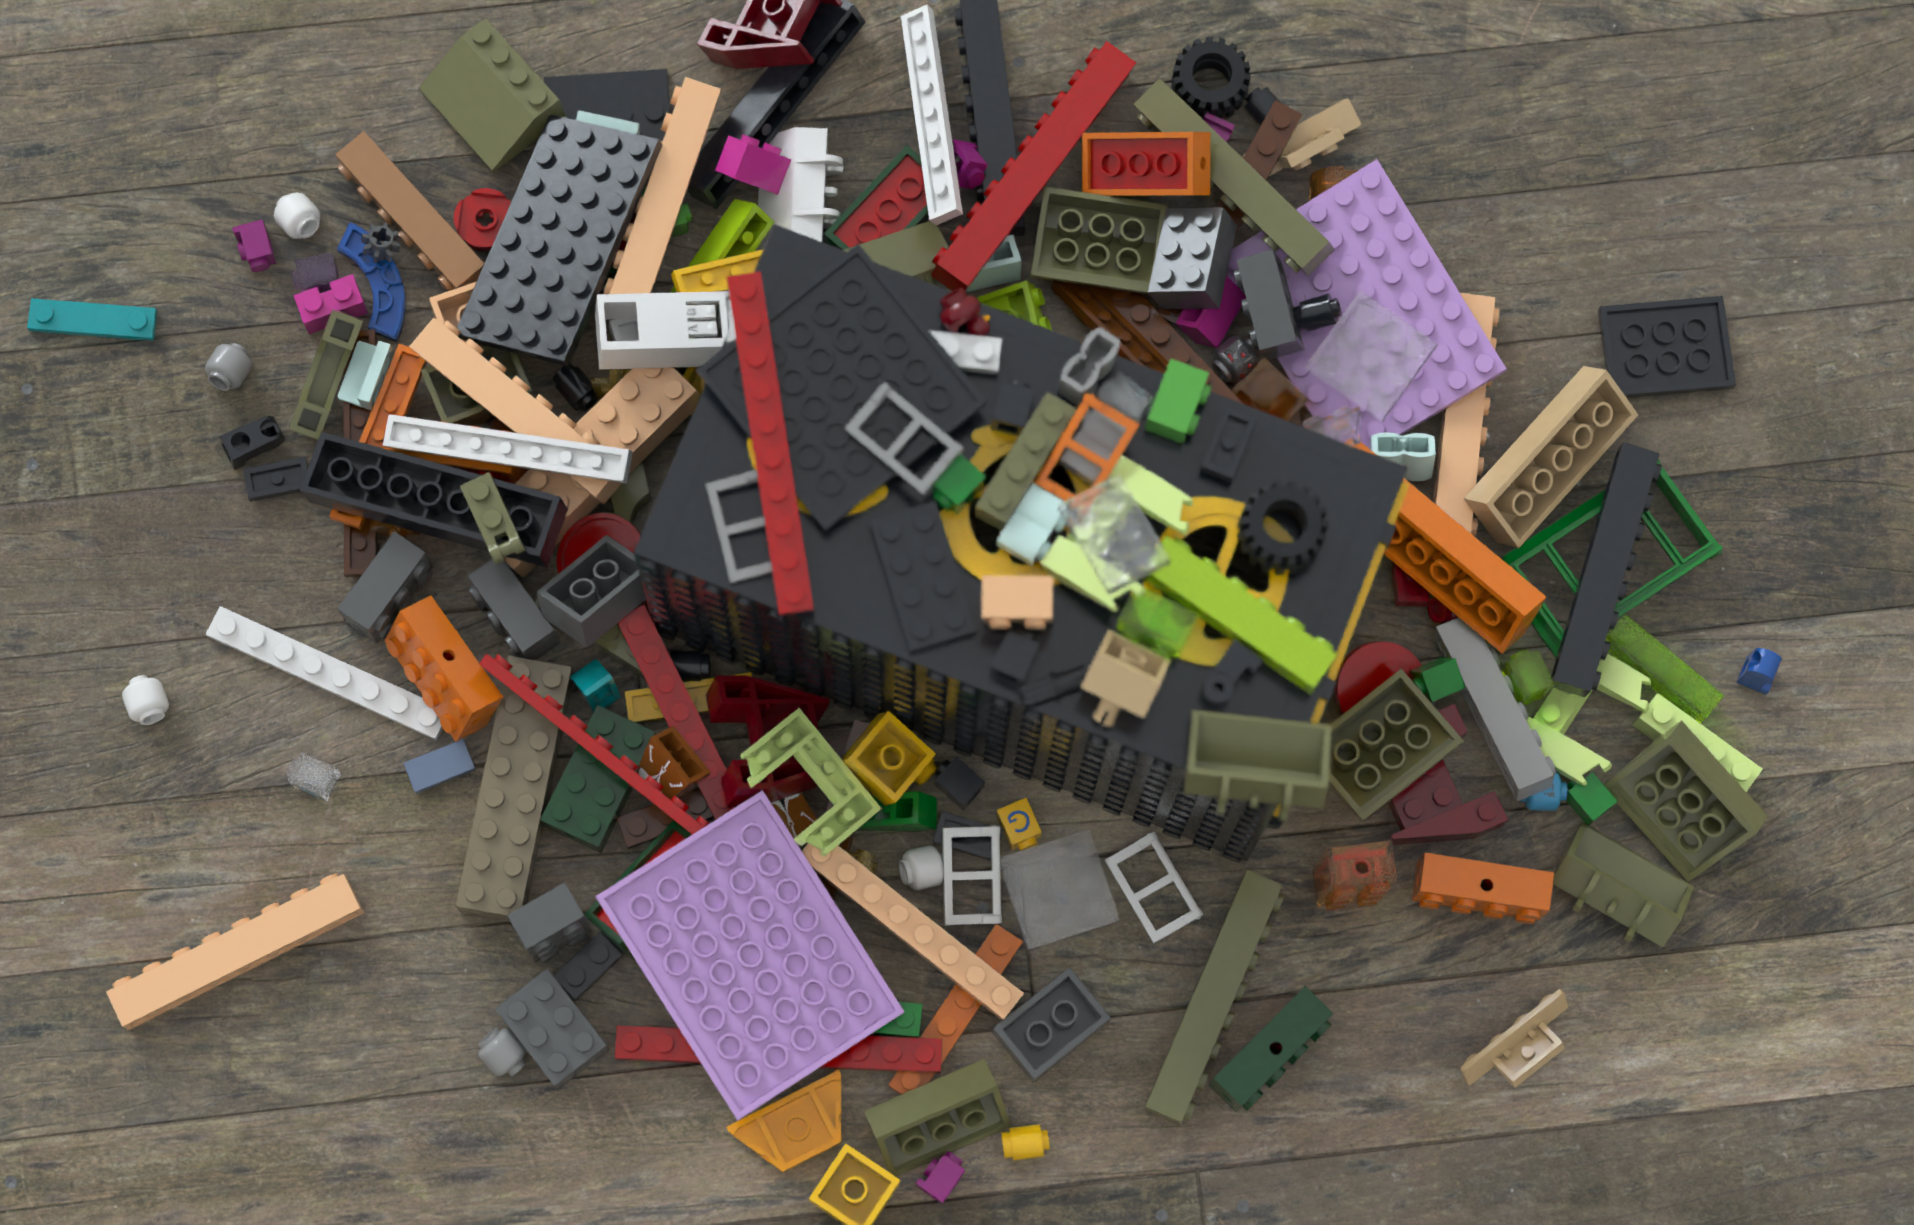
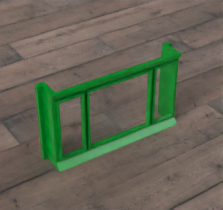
[1501,458,1723,658]

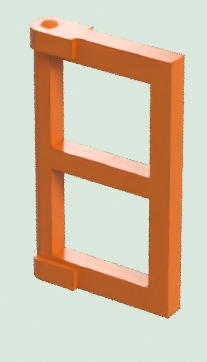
[1033,393,1140,514]

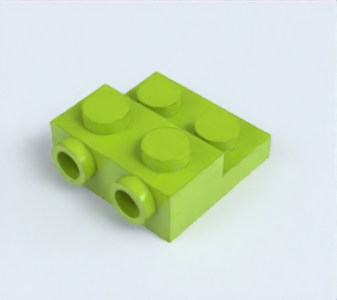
[976,280,1052,330]

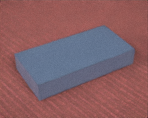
[403,739,476,794]

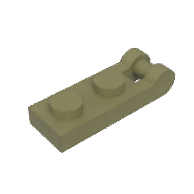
[460,472,526,564]

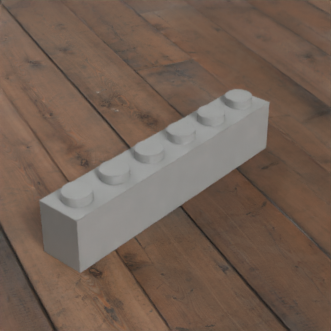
[1434,618,1556,802]

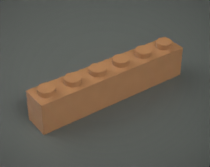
[335,131,484,292]

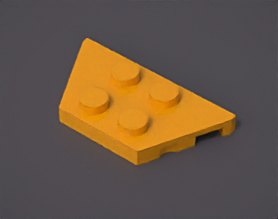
[726,1070,841,1173]

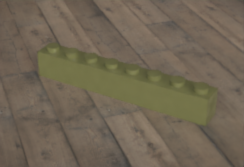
[1133,78,1335,276]
[1144,869,1285,1126]

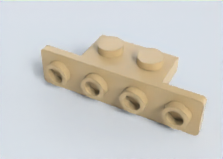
[1242,98,1361,176]
[1460,989,1568,1088]

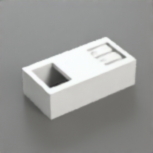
[595,291,728,369]

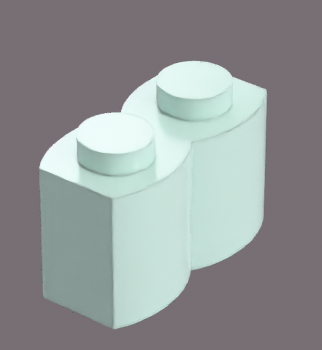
[1369,433,1436,481]
[997,483,1070,567]

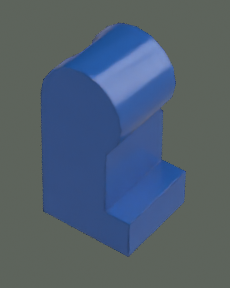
[1736,648,1782,695]

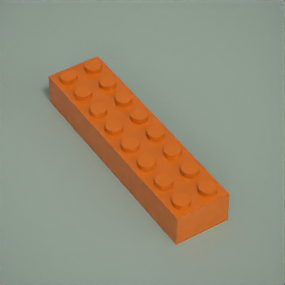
[1344,436,1546,654]

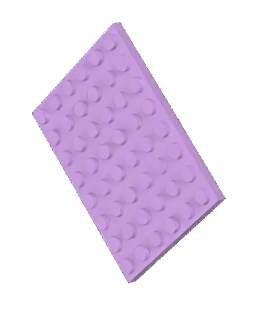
[1227,159,1508,448]
[595,790,904,1120]

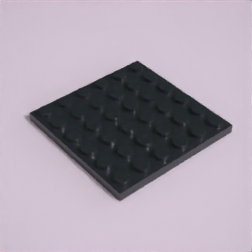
[697,244,987,531]

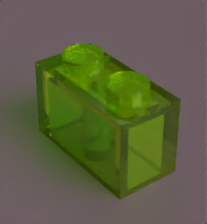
[1116,588,1199,659]
[1501,649,1554,706]

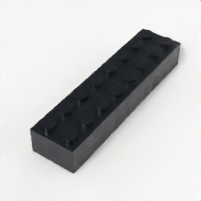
[300,432,568,568]

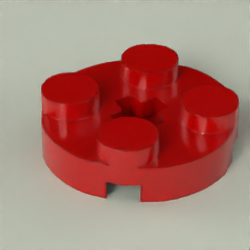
[454,188,511,251]

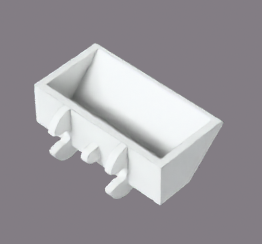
[756,127,843,251]

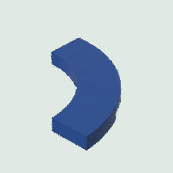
[337,222,406,342]

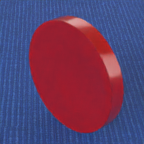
[557,513,641,574]
[1334,641,1422,715]

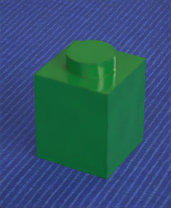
[932,454,986,515]
[1410,657,1465,702]
[1566,772,1618,826]

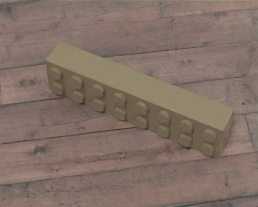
[456,655,574,921]

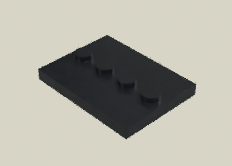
[544,69,670,142]
[1598,296,1736,398]

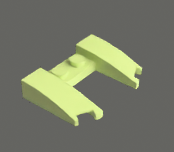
[1040,456,1193,612]
[1526,654,1651,786]
[741,708,882,857]

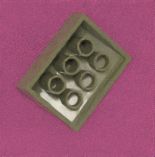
[419,18,566,173]
[1031,186,1168,295]
[1328,669,1464,822]
[1604,720,1768,882]

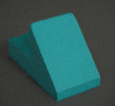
[571,659,622,713]

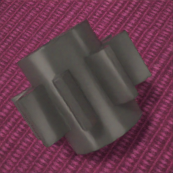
[361,223,400,263]

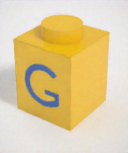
[996,798,1042,851]

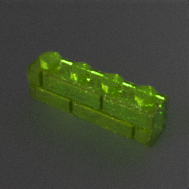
[1606,614,1725,724]

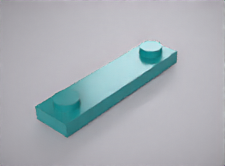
[27,298,158,341]

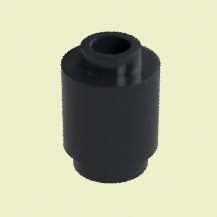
[1245,87,1281,126]
[1293,293,1342,332]
[553,363,599,410]
[670,651,711,682]

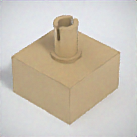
[1080,629,1171,726]

